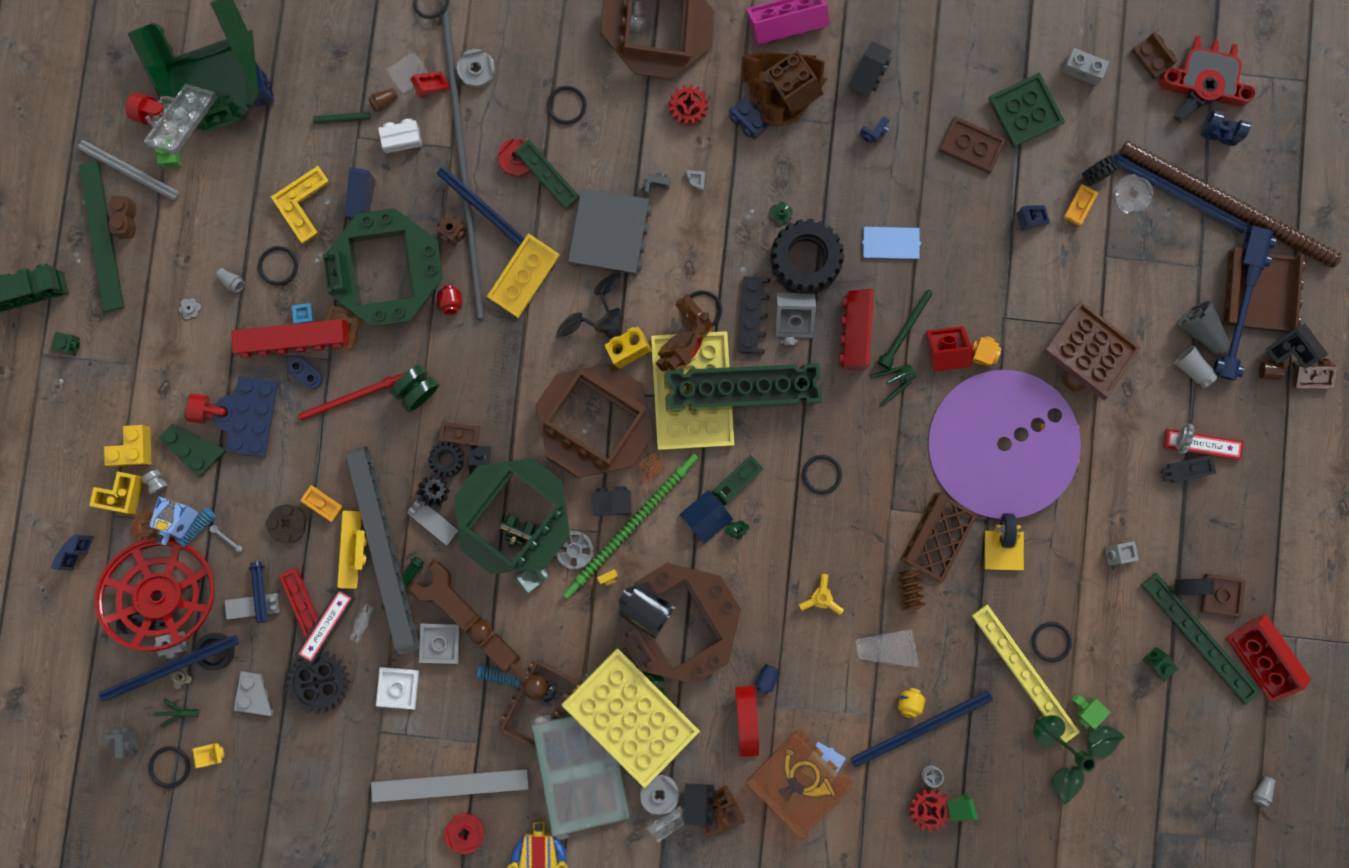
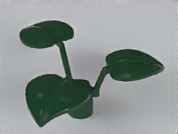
[1034,715,1124,804]

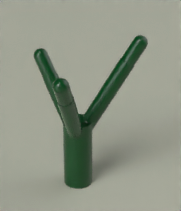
[153,699,199,727]

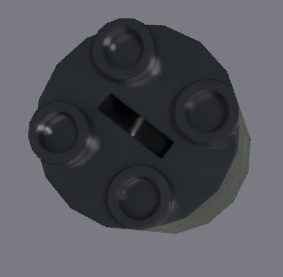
[619,582,676,639]

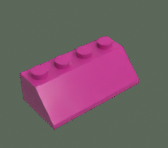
[746,0,830,44]

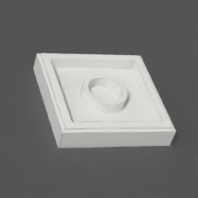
[376,667,419,710]

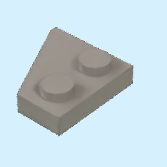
[234,671,273,716]

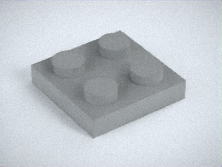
[419,623,460,664]

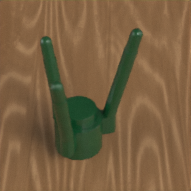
[870,364,916,406]

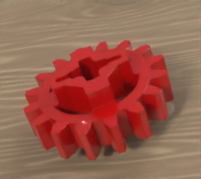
[668,84,709,126]
[908,788,951,832]

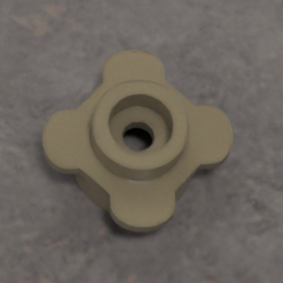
[169,667,192,688]

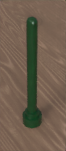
[877,290,933,370]

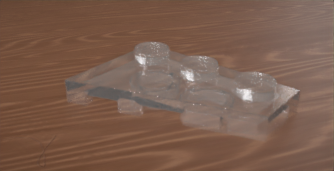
[854,629,920,668]

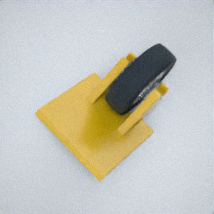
[984,513,1024,570]

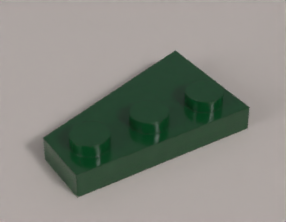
[158,424,226,478]

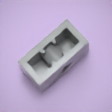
[1062,48,1109,86]

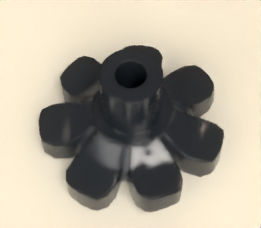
[540,680,560,705]

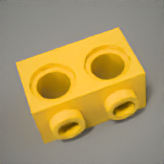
[605,326,652,369]

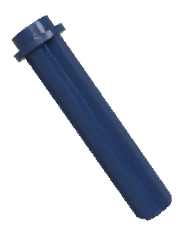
[249,561,267,623]

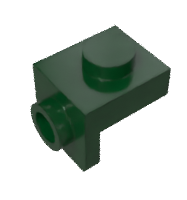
[1143,647,1178,682]

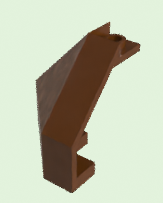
[740,52,828,127]

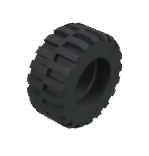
[770,219,844,293]

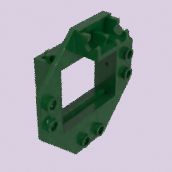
[323,208,443,327]
[454,458,570,574]

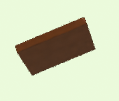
[939,116,1006,174]

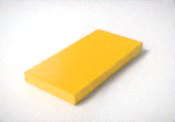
[487,233,560,318]

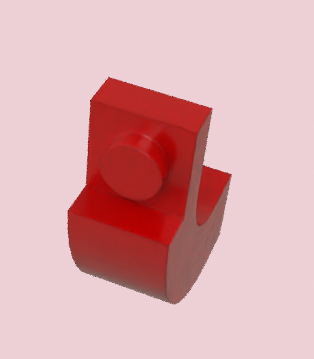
[735,686,760,757]

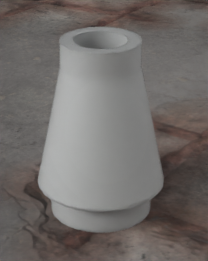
[216,268,245,294]
[1252,776,1276,808]

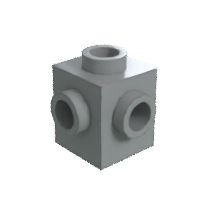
[154,631,188,659]

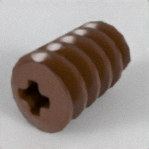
[896,570,926,611]

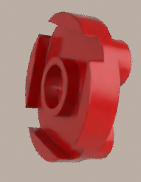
[498,138,530,178]
[444,813,485,854]

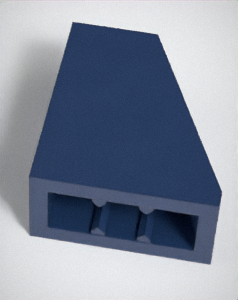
[345,167,376,222]

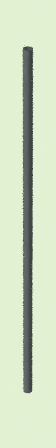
[441,7,484,319]

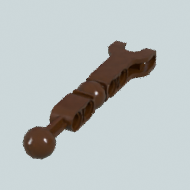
[408,560,547,700]

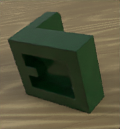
[50,332,80,356]

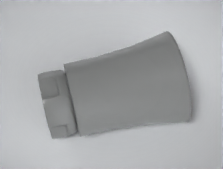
[1173,345,1217,389]

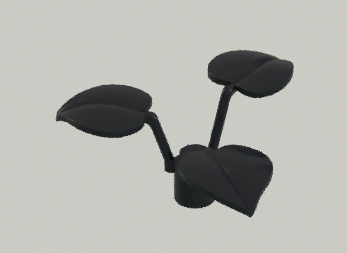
[556,273,622,339]

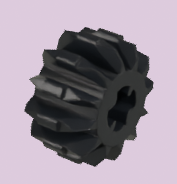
[416,475,450,508]

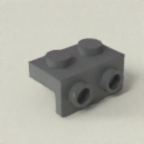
[103,727,139,759]

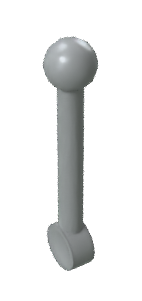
[210,525,243,553]

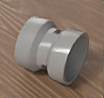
[141,469,168,496]
[921,765,944,788]

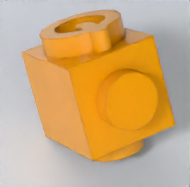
[972,336,1001,367]

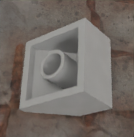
[775,293,816,338]

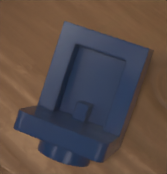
[859,116,890,144]

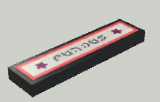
[296,588,356,665]

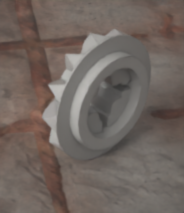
[1176,423,1195,454]

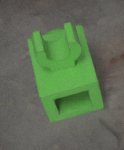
[155,138,182,169]
[1071,694,1111,730]

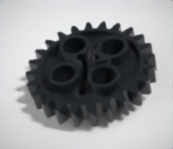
[285,651,351,714]

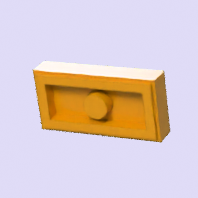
[1063,184,1098,227]
[300,485,344,523]

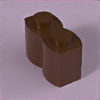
[109,196,136,238]

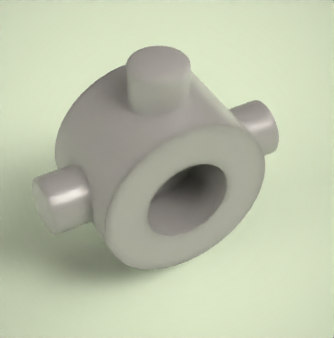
[781,337,798,347]

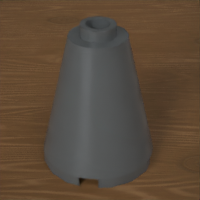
[1178,301,1230,354]

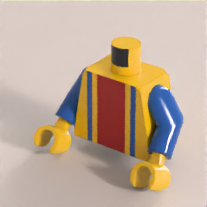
[508,822,568,868]

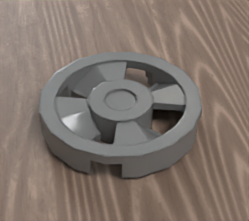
[556,531,594,569]

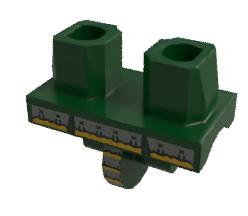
[499,514,536,549]

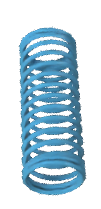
[175,507,216,547]
[477,664,521,688]

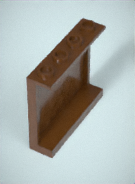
[1223,247,1305,332]

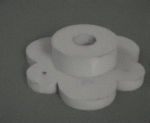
[179,298,201,320]

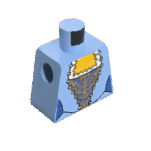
[150,497,198,546]

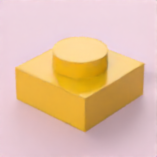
[597,569,618,586]

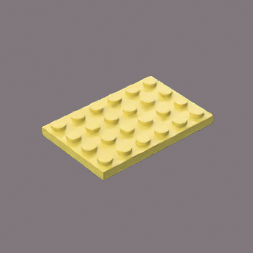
[651,331,734,450]
[561,648,700,788]

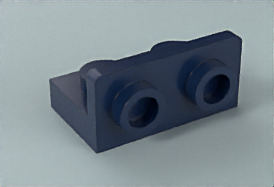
[728,96,770,140]

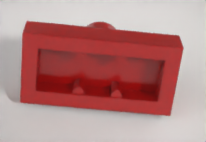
[410,71,450,98]

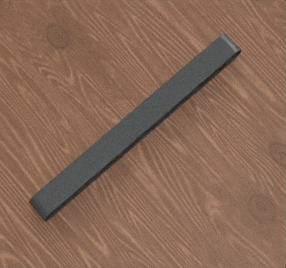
[346,446,419,655]

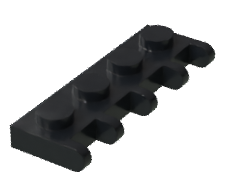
[738,276,770,354]

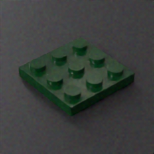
[988,72,1065,148]

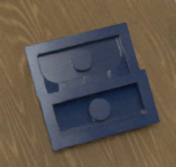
[50,534,94,570]

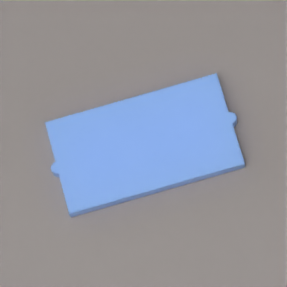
[862,227,921,259]

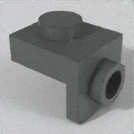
[642,173,671,197]

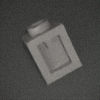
[1105,541,1139,565]

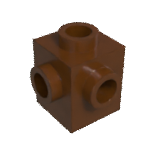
[437,215,466,245]

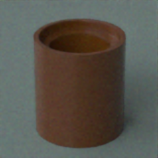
[1259,361,1285,380]

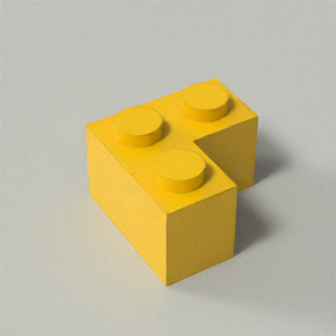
[104,425,151,467]
[89,472,143,514]

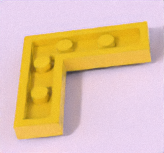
[271,166,330,245]

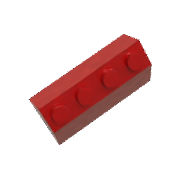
[839,289,874,371]
[1226,614,1311,703]

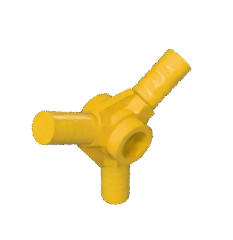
[799,574,844,616]

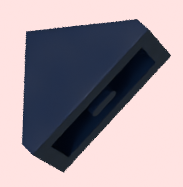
[1016,205,1050,231]

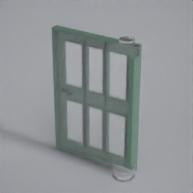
[531,715,629,840]

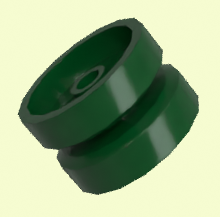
[390,364,440,413]

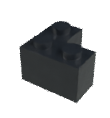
[849,41,892,97]
[1266,323,1329,370]
[592,486,632,516]

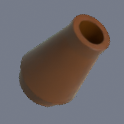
[368,88,398,112]

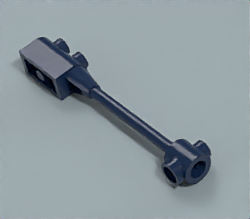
[1213,226,1276,381]

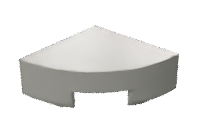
[686,170,705,192]

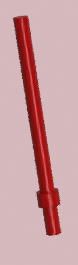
[298,372,406,421]

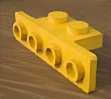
[337,511,367,589]

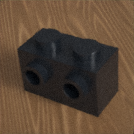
[684,783,716,825]

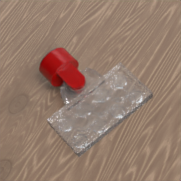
[125,84,218,155]

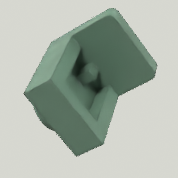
[514,567,548,595]

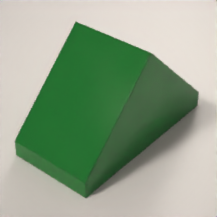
[947,793,978,821]

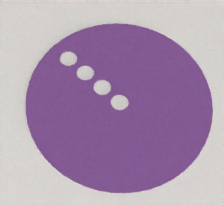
[929,370,1081,519]

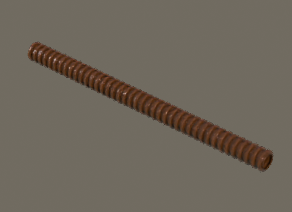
[1120,140,1342,268]

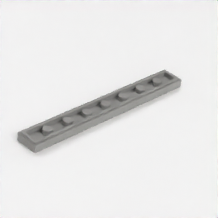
[371,769,529,802]

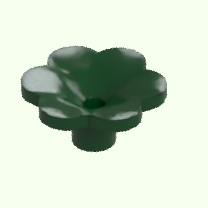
[769,202,793,226]
[725,521,749,540]

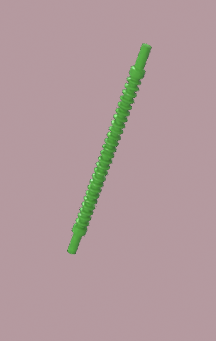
[563,453,699,599]

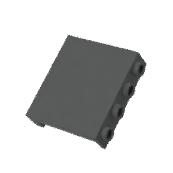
[568,188,652,276]

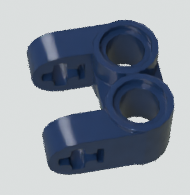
[254,63,275,107]
[1201,110,1251,146]

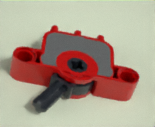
[1159,36,1256,122]

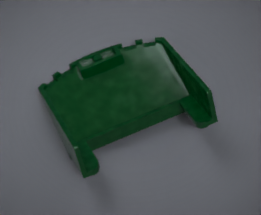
[128,0,259,130]

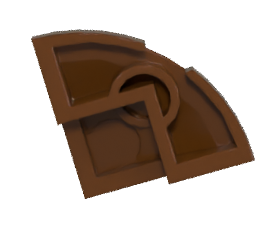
[703,786,745,838]

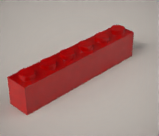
[231,319,350,358]

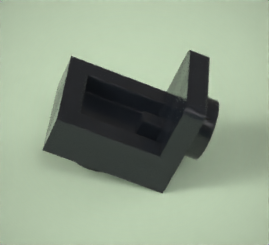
[468,446,491,475]

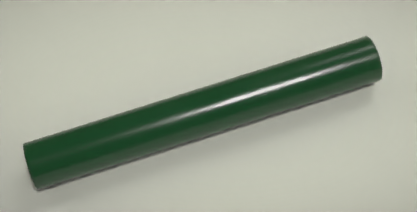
[313,112,371,124]

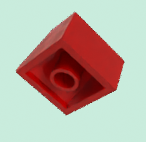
[926,326,973,371]

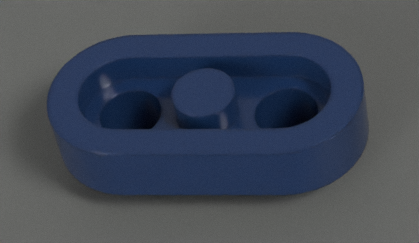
[288,357,323,389]

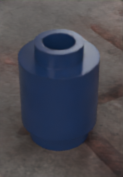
[754,664,779,694]

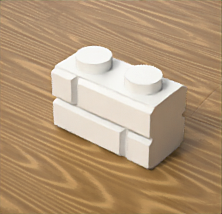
[378,119,422,153]

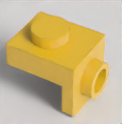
[192,743,224,768]

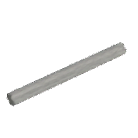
[78,140,180,201]

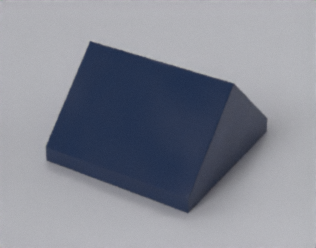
[679,490,733,544]

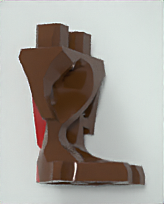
[656,294,713,372]

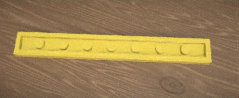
[971,604,1080,743]

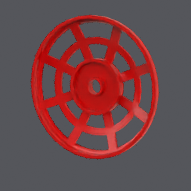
[94,538,215,652]

